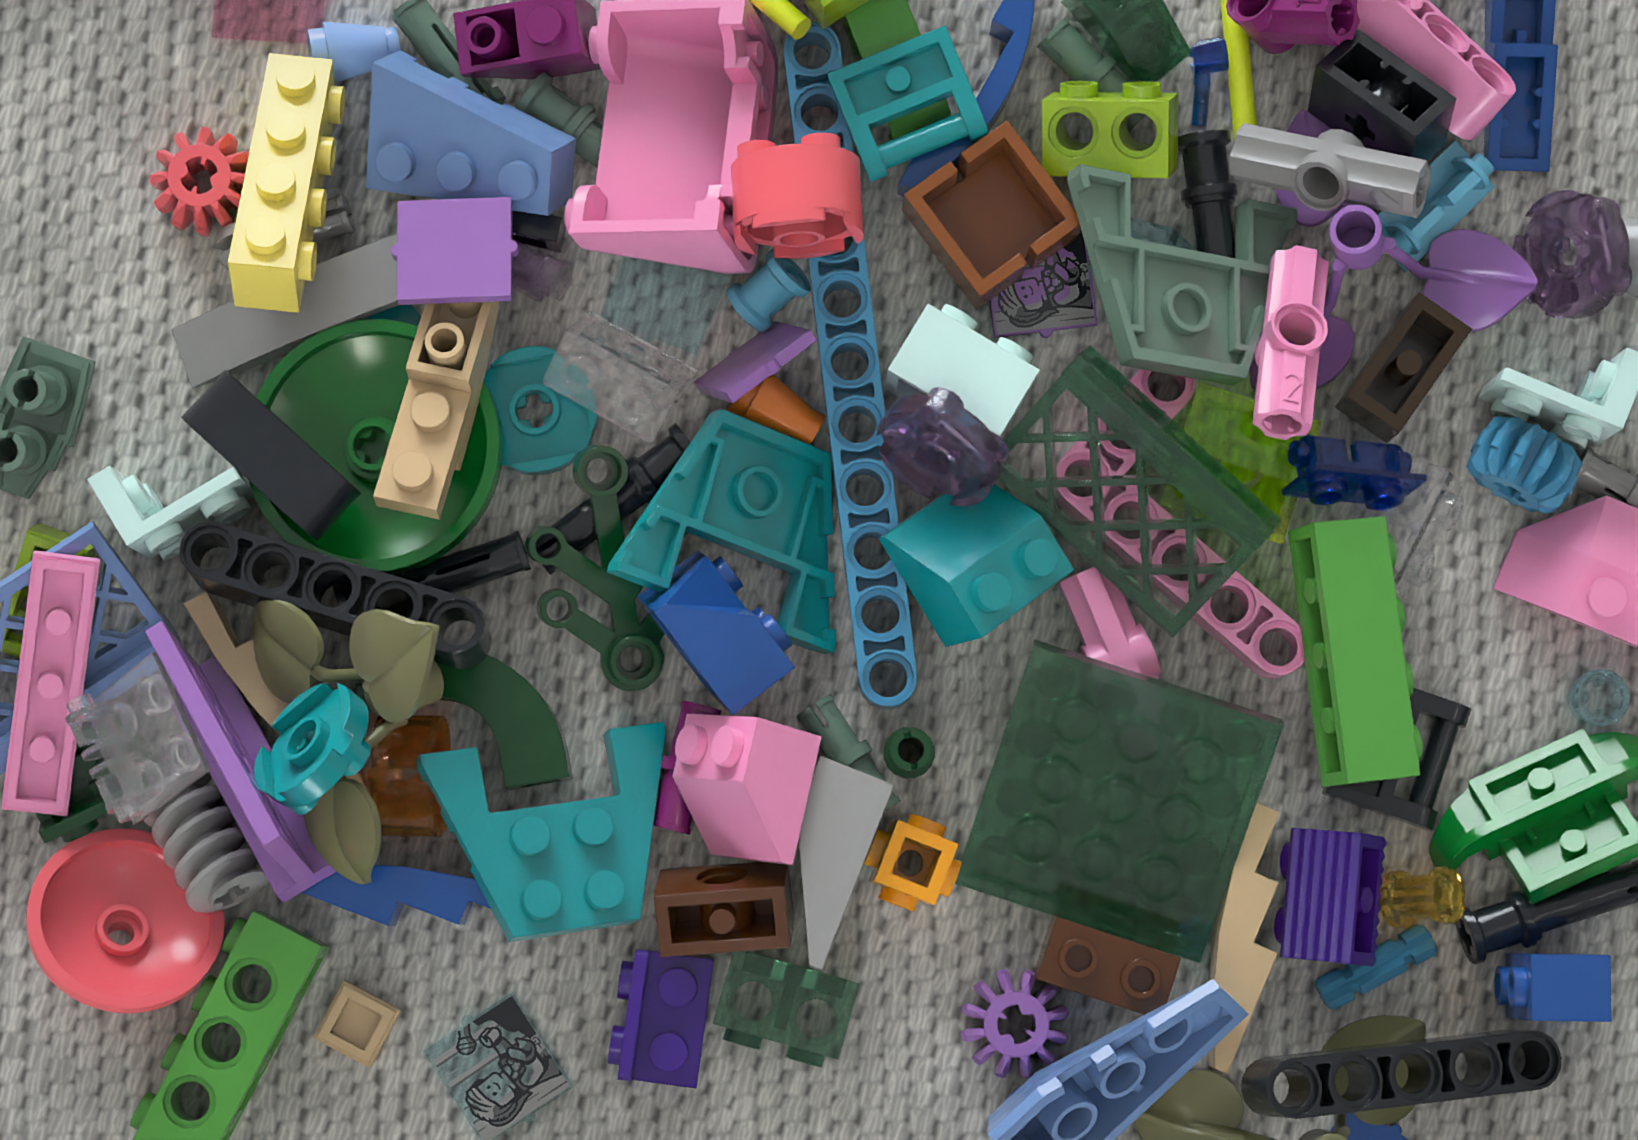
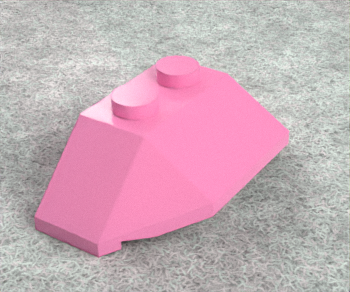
[1493,496,1638,648]

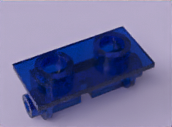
[1282,434,1427,511]

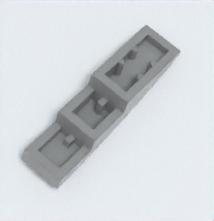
[171,234,399,389]

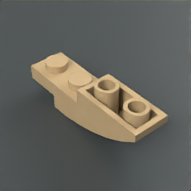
[373,301,500,520]

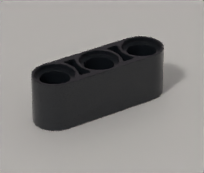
[181,370,361,541]

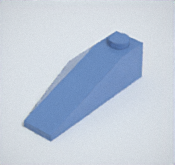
[988,979,1249,1140]

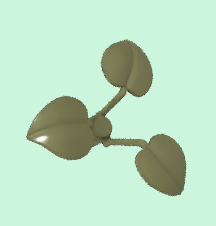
[253,600,444,884]
[1134,1015,1426,1140]

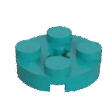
[484,346,599,475]
[254,683,371,815]

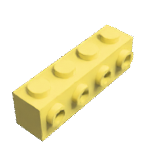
[228,53,346,313]

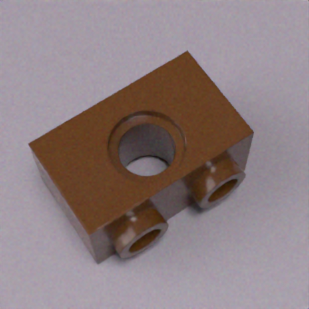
[654,862,795,957]
[1034,915,1181,1015]

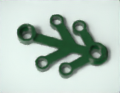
[525,445,688,691]

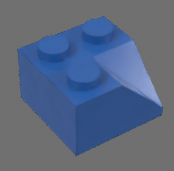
[637,550,795,715]

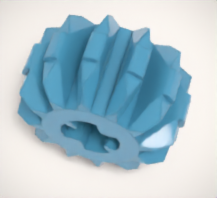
[1466,416,1583,513]

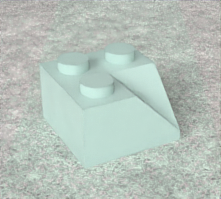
[885,304,1040,453]

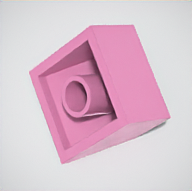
[672,714,822,865]

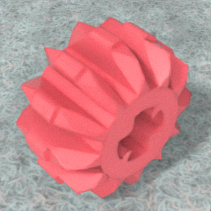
[149,127,249,237]

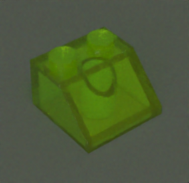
[1159,382,1323,545]

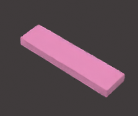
[1,550,100,816]

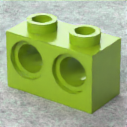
[1042,81,1178,178]

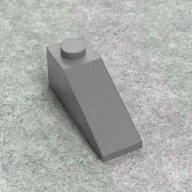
[798,756,894,972]

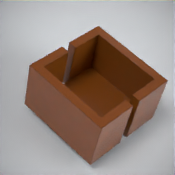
[902,120,1081,310]

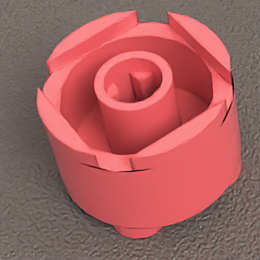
[731,133,864,259]

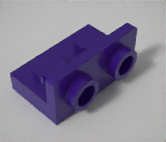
[608,949,715,1089]

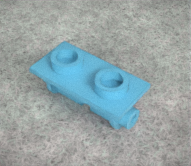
[1377,140,1496,272]

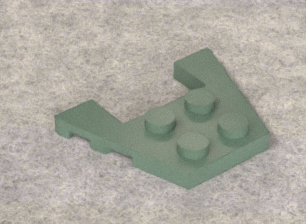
[1067,164,1297,386]

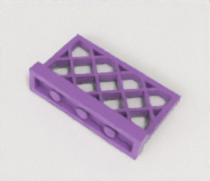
[145,621,337,903]

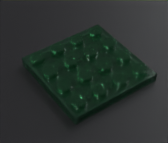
[955,639,1284,963]

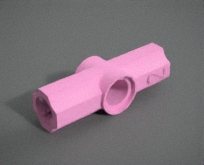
[1252,245,1329,440]
[1058,561,1184,761]

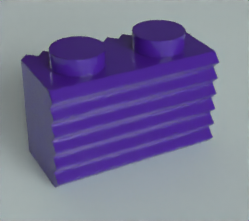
[1274,828,1386,967]

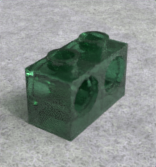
[713,951,860,1067]

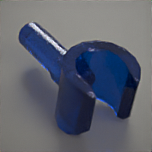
[1189,37,1229,127]

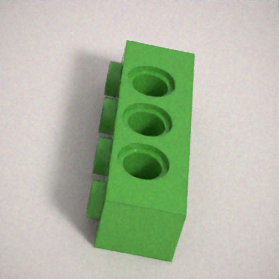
[130,911,330,1140]

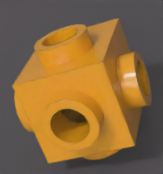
[864,813,962,912]

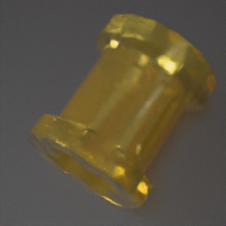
[1379,867,1465,928]

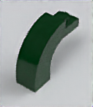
[356,655,573,790]

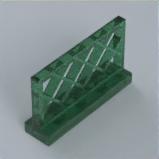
[982,345,1282,638]

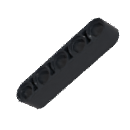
[179,521,492,669]
[1241,1030,1562,1119]

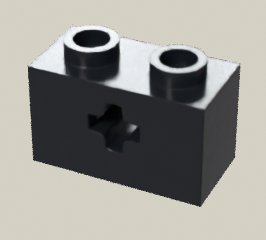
[1308,29,1457,161]

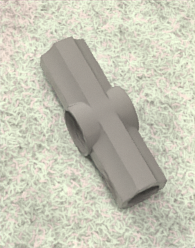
[1229,123,1431,218]

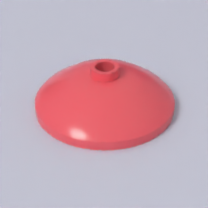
[26,828,225,1013]

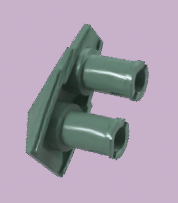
[0,336,96,499]

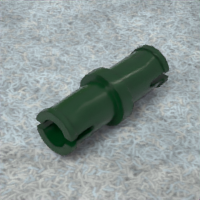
[883,727,935,779]

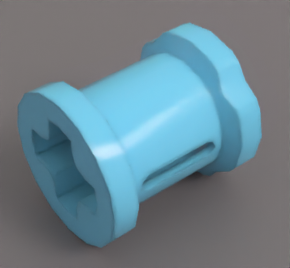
[726,248,811,332]

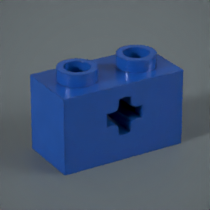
[1494,953,1612,1022]

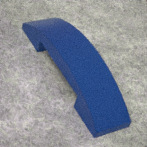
[898,0,1034,198]

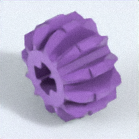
[960,969,1069,1079]

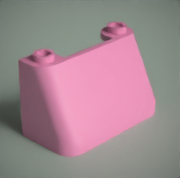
[564,0,778,274]

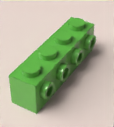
[1288,516,1423,788]

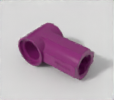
[1226,0,1360,54]

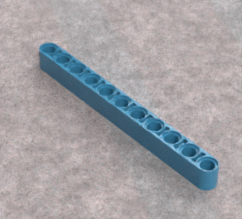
[784,21,917,710]

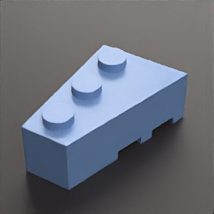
[366,50,576,216]

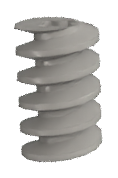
[140,767,268,913]

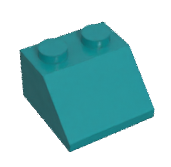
[879,471,1074,647]

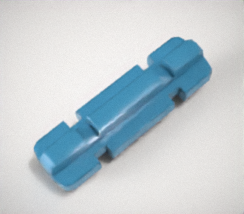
[1315,925,1438,1009]

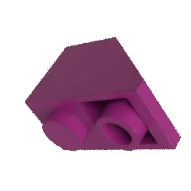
[453,0,601,79]

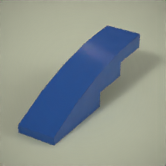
[1484,0,1558,172]
[301,865,491,926]

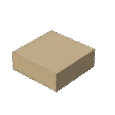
[313,980,402,1068]

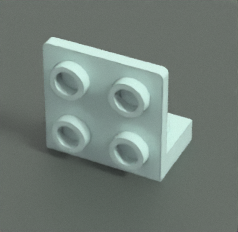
[1478,347,1638,450]
[87,466,254,561]

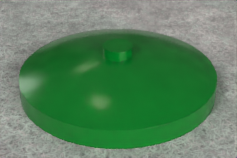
[249,319,503,574]

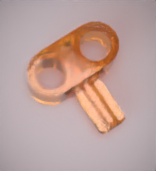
[366,715,451,837]

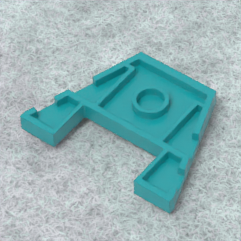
[607,409,836,654]
[415,722,666,942]

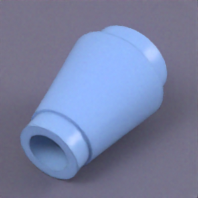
[307,21,400,83]

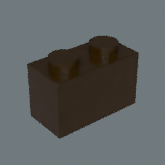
[1335,292,1472,444]

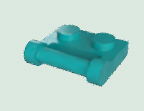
[827,25,989,183]

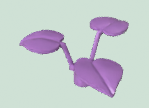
[1250,110,1537,391]

